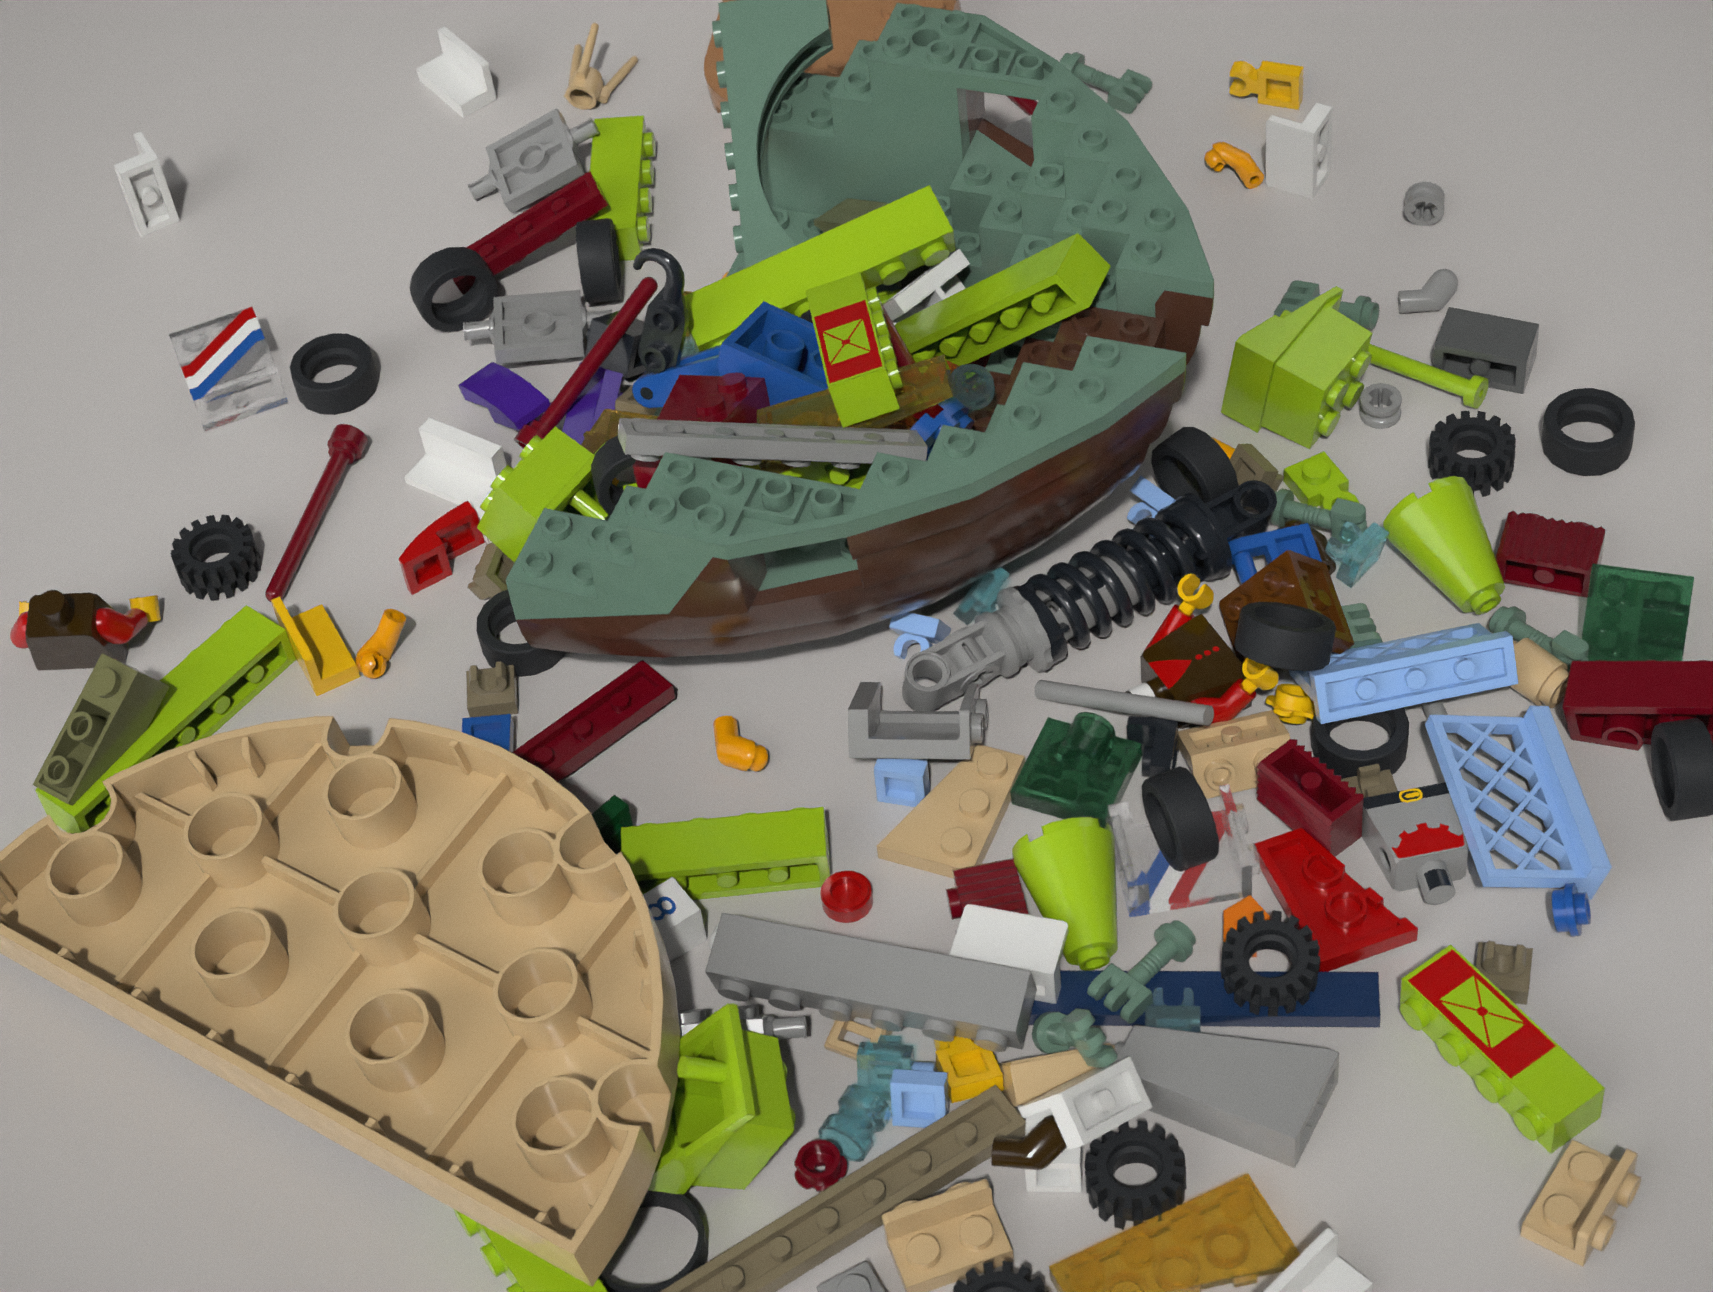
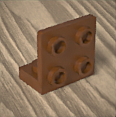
[1219,550,1355,669]

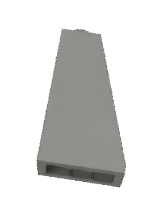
[1114,1025,1339,1168]

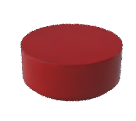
[820,871,873,923]

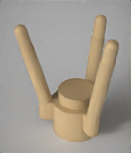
[564,23,638,110]

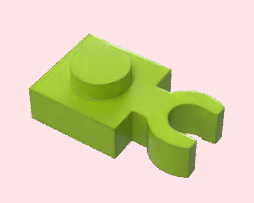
[1283,451,1359,510]

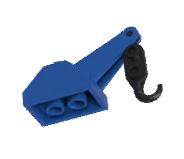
[632,248,842,427]

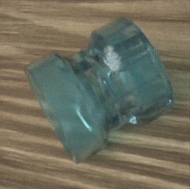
[818,1084,893,1162]

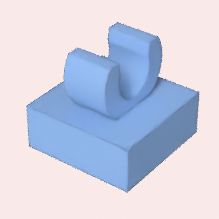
[1127,475,1176,537]
[889,612,951,660]
[874,758,931,807]
[890,1061,949,1128]

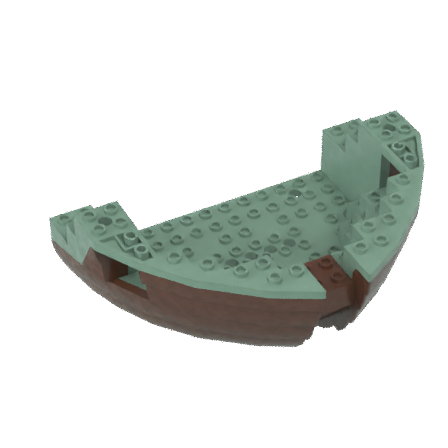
[505,3,1214,658]

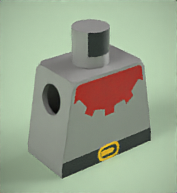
[1362,782,1468,905]

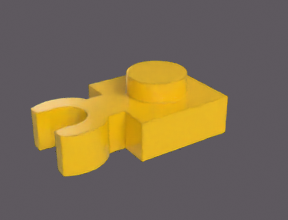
[1229,60,1303,110]
[934,1036,1004,1103]

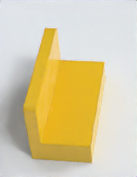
[271,596,360,696]

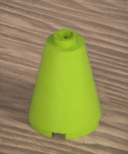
[1383,476,1505,615]
[1012,817,1118,971]

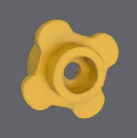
[1265,684,1315,724]

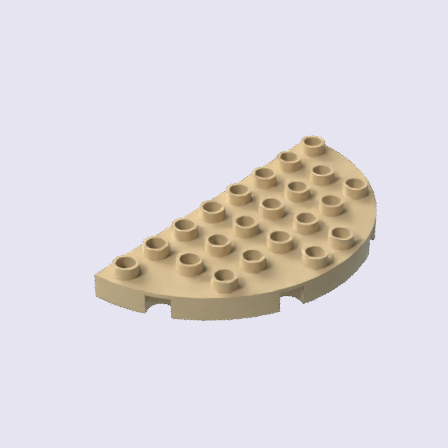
[0,716,680,1287]

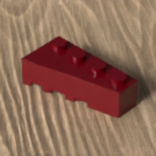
[633,372,774,489]
[1563,660,1713,751]

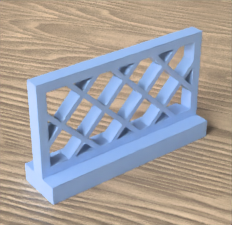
[1289,623,1518,724]
[1425,706,1612,900]

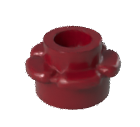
[794,1139,848,1193]

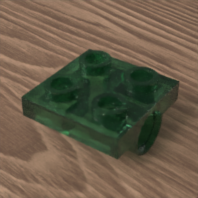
[1582,564,1694,661]
[1010,712,1142,829]

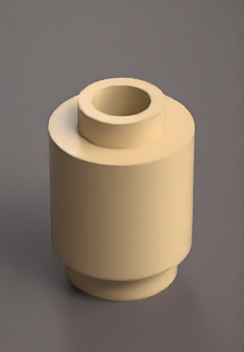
[1510,638,1569,708]

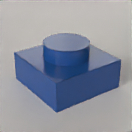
[462,714,514,753]

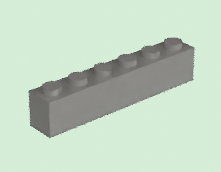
[705,913,1037,1052]

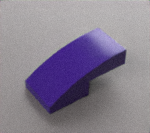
[458,362,550,431]

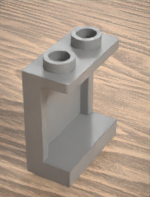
[848,682,988,760]

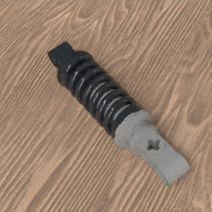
[902,480,1277,711]

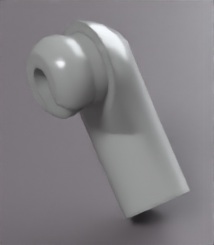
[1398,269,1458,313]

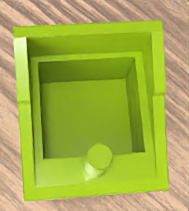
[1221,286,1372,449]
[477,426,610,563]
[648,1003,795,1195]

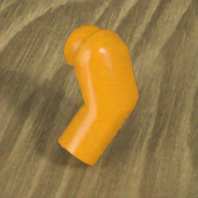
[1204,141,1264,189]
[355,609,406,679]
[713,716,768,772]

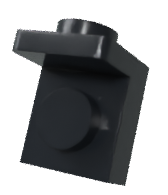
[1126,716,1179,777]

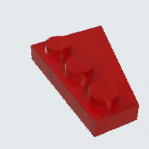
[1253,828,1418,972]

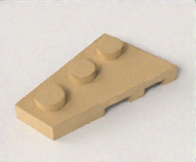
[876,744,1026,879]

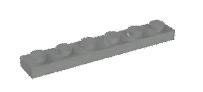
[618,418,928,469]

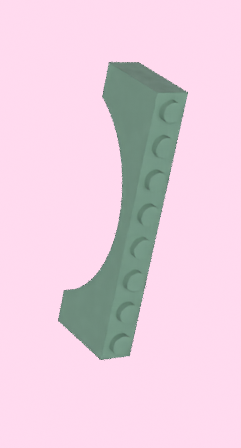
[712,0,834,272]

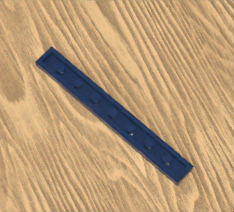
[1028,971,1380,1028]

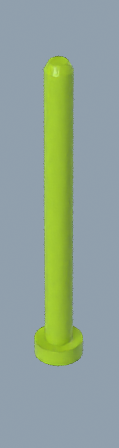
[1368,344,1489,409]

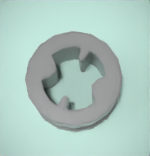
[1404,182,1445,226]
[1359,383,1402,429]

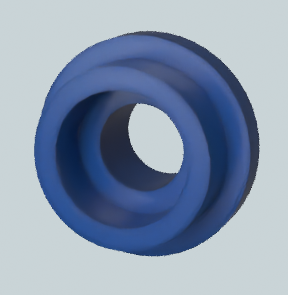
[1552,883,1591,937]

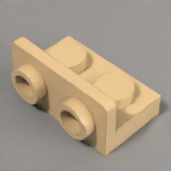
[1178,710,1290,799]
[1520,1139,1642,1267]
[882,1179,1014,1292]

